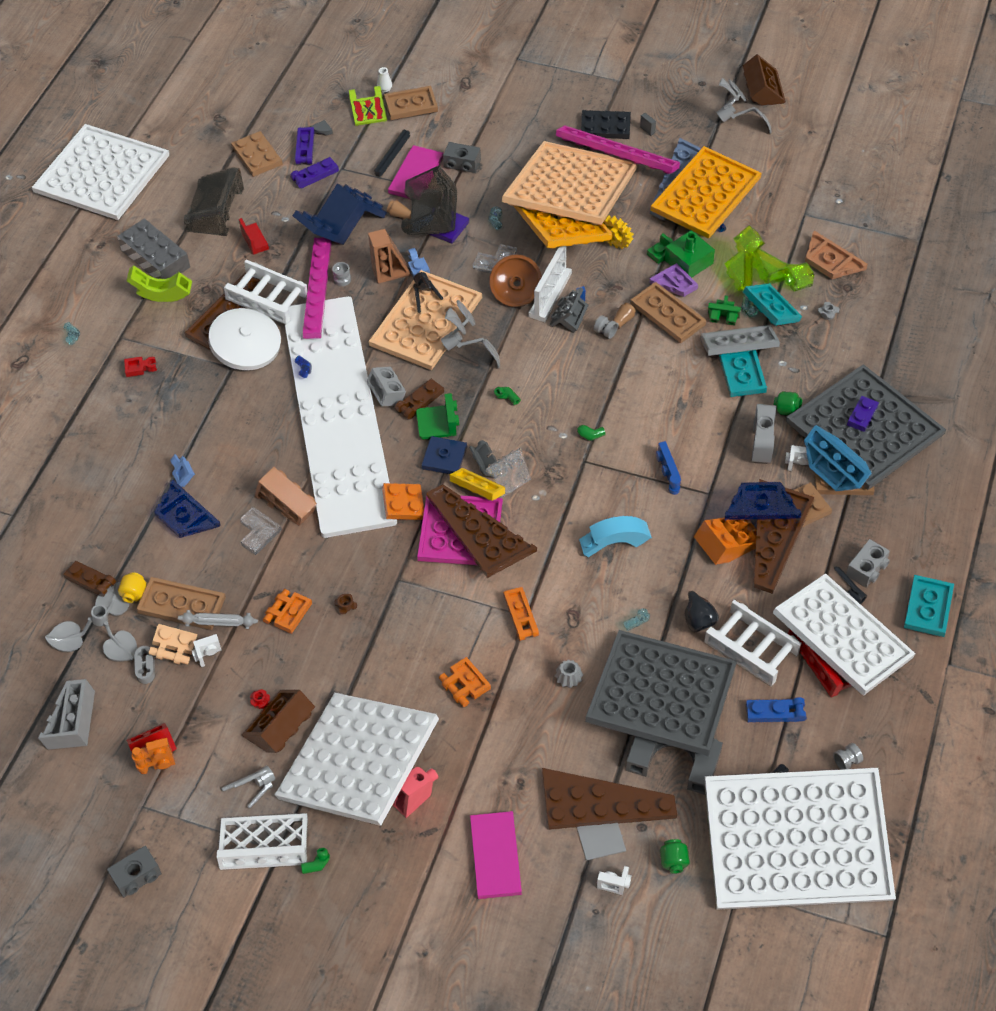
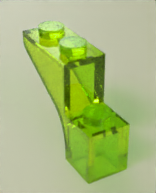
[725,225,765,291]
[751,249,815,292]

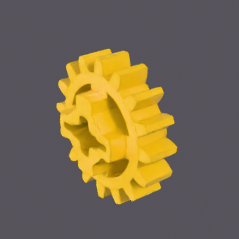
[603,215,634,249]

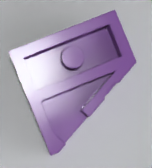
[650,263,698,297]

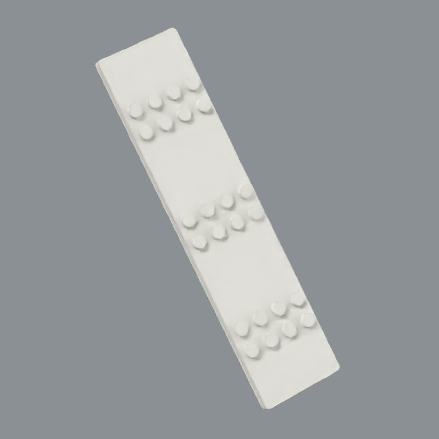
[285,296,397,538]

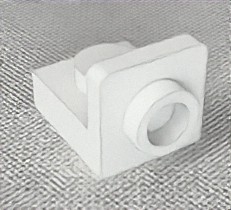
[785,445,809,471]
[192,634,221,667]
[597,866,632,895]

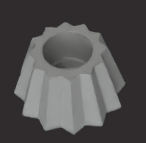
[555,659,583,688]

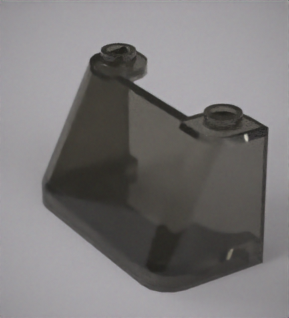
[401,165,457,235]
[184,167,244,236]

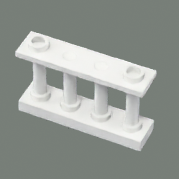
[224,260,307,324]
[705,600,801,686]

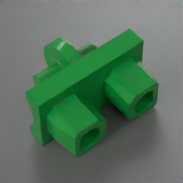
[708,295,741,326]

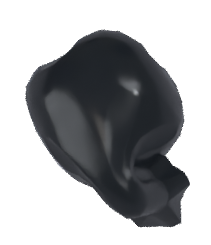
[684,591,719,633]

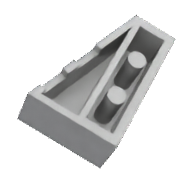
[38,679,95,750]

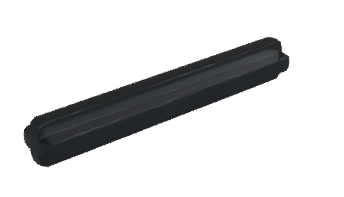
[374,129,410,177]

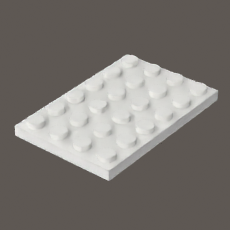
[773,574,916,696]

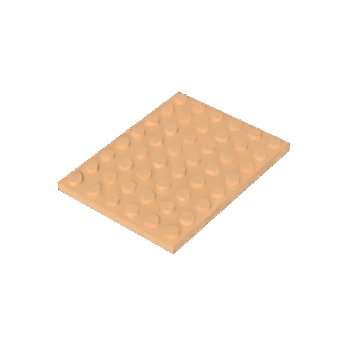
[502,141,638,225]

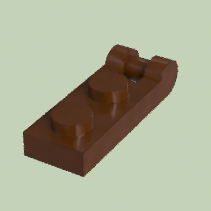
[395,378,444,420]
[63,561,116,597]

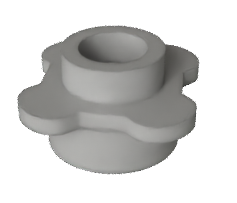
[818,302,840,320]

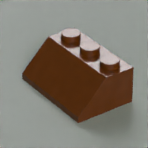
[742,54,786,106]
[242,690,315,753]

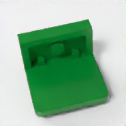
[416,393,459,439]

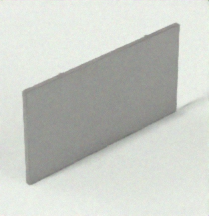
[577,823,626,861]

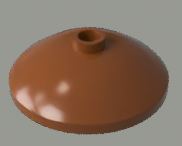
[490,255,542,307]

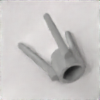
[221,765,275,808]

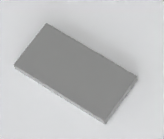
[700,325,780,356]

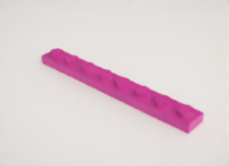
[556,125,680,174]
[303,237,332,339]

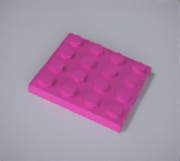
[417,495,503,565]

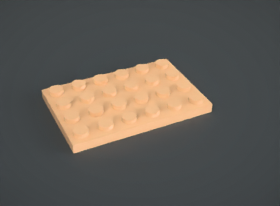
[369,270,482,370]

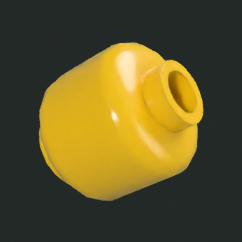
[118,572,147,603]

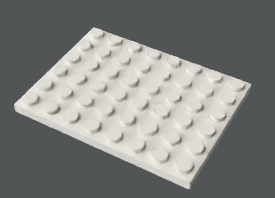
[704,768,896,910]

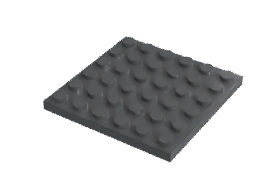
[786,364,946,490]
[585,630,737,756]

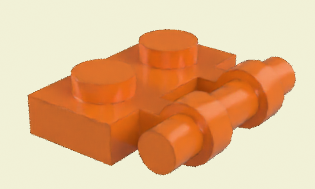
[263,589,312,634]
[439,657,491,707]
[132,738,176,774]

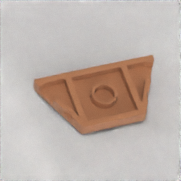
[805,231,868,279]

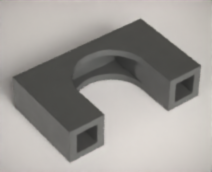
[626,736,723,795]

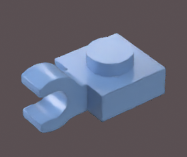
[408,248,430,278]
[170,454,195,487]

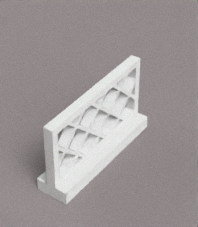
[529,246,572,322]
[217,813,308,870]

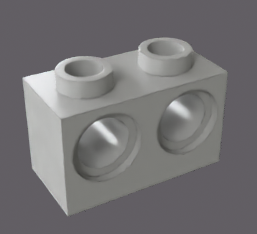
[367,367,406,406]
[846,539,890,588]

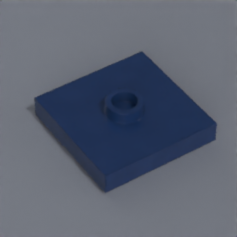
[421,436,467,474]

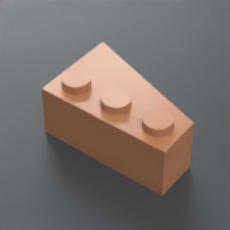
[368,229,411,284]
[254,467,317,526]

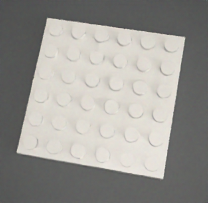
[32,124,169,220]
[275,693,439,826]

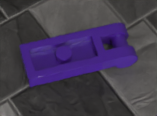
[295,127,315,165]
[290,157,339,188]

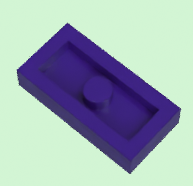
[847,396,879,432]

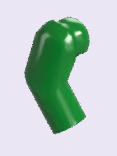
[494,387,521,405]
[577,425,606,441]
[301,848,330,874]

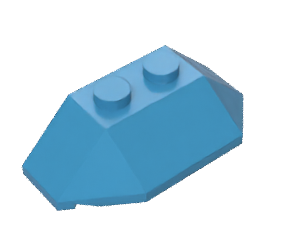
[804,425,872,491]

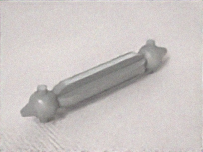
[177,610,258,629]

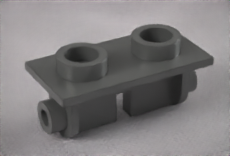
[469,440,500,478]

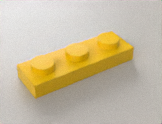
[450,468,505,501]

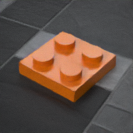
[382,483,424,520]

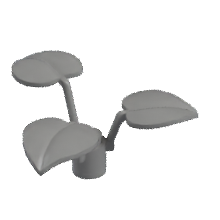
[716,78,772,134]
[441,300,500,369]
[45,582,137,661]

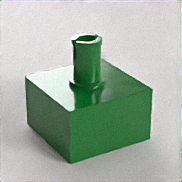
[664,230,715,278]

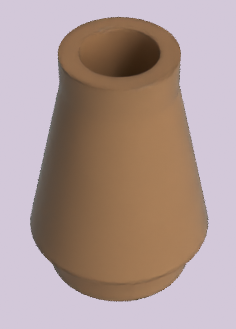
[387,200,413,221]
[613,303,636,329]

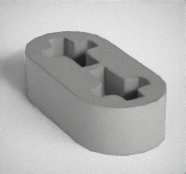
[134,646,155,684]

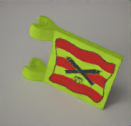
[349,86,387,126]

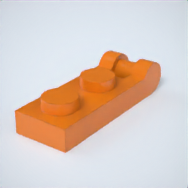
[503,587,539,641]

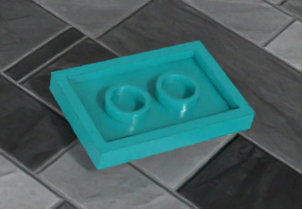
[743,283,802,326]
[719,350,767,397]
[904,575,954,637]

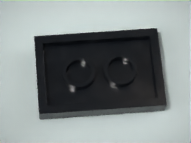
[581,110,631,139]

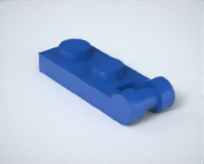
[656,441,681,495]
[746,697,807,722]

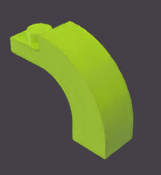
[126,265,192,302]

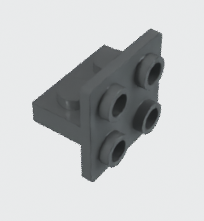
[550,287,589,333]

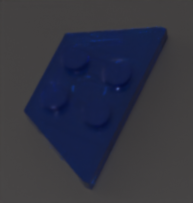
[154,480,221,538]
[725,482,801,520]

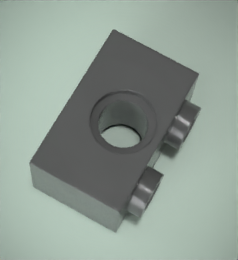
[443,142,481,173]
[107,845,162,898]

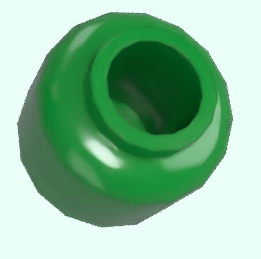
[774,391,802,416]
[660,839,690,874]

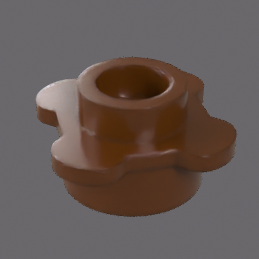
[334,594,357,615]

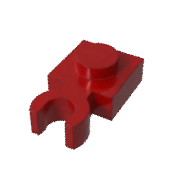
[124,356,157,377]

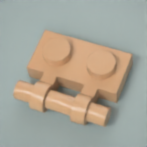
[149,624,197,665]

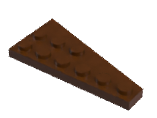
[185,272,260,350]
[754,479,814,594]
[426,484,537,578]
[542,768,677,830]

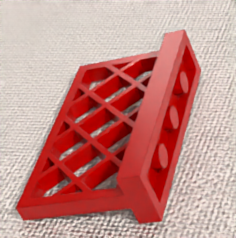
[788,629,852,697]

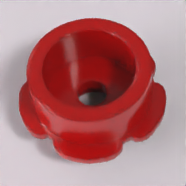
[250,689,270,709]

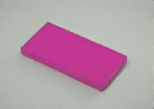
[388,145,443,201]
[470,811,522,899]

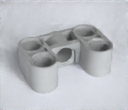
[752,404,776,463]

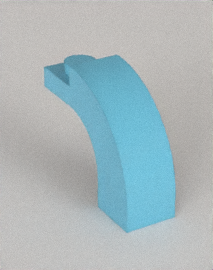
[579,516,652,557]

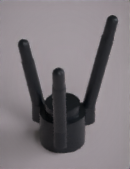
[413,272,443,313]
[834,566,867,605]

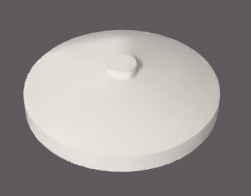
[208,308,281,370]

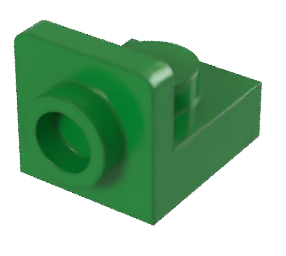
[647,233,673,264]

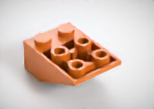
[694,514,757,565]

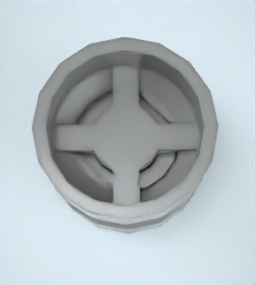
[332,262,351,287]
[594,315,618,339]
[833,743,863,770]

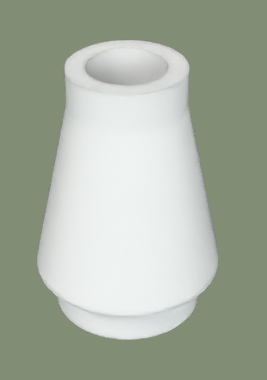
[377,67,393,92]

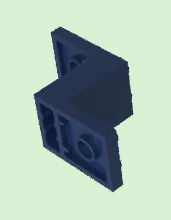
[292,183,387,245]

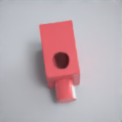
[393,767,438,818]

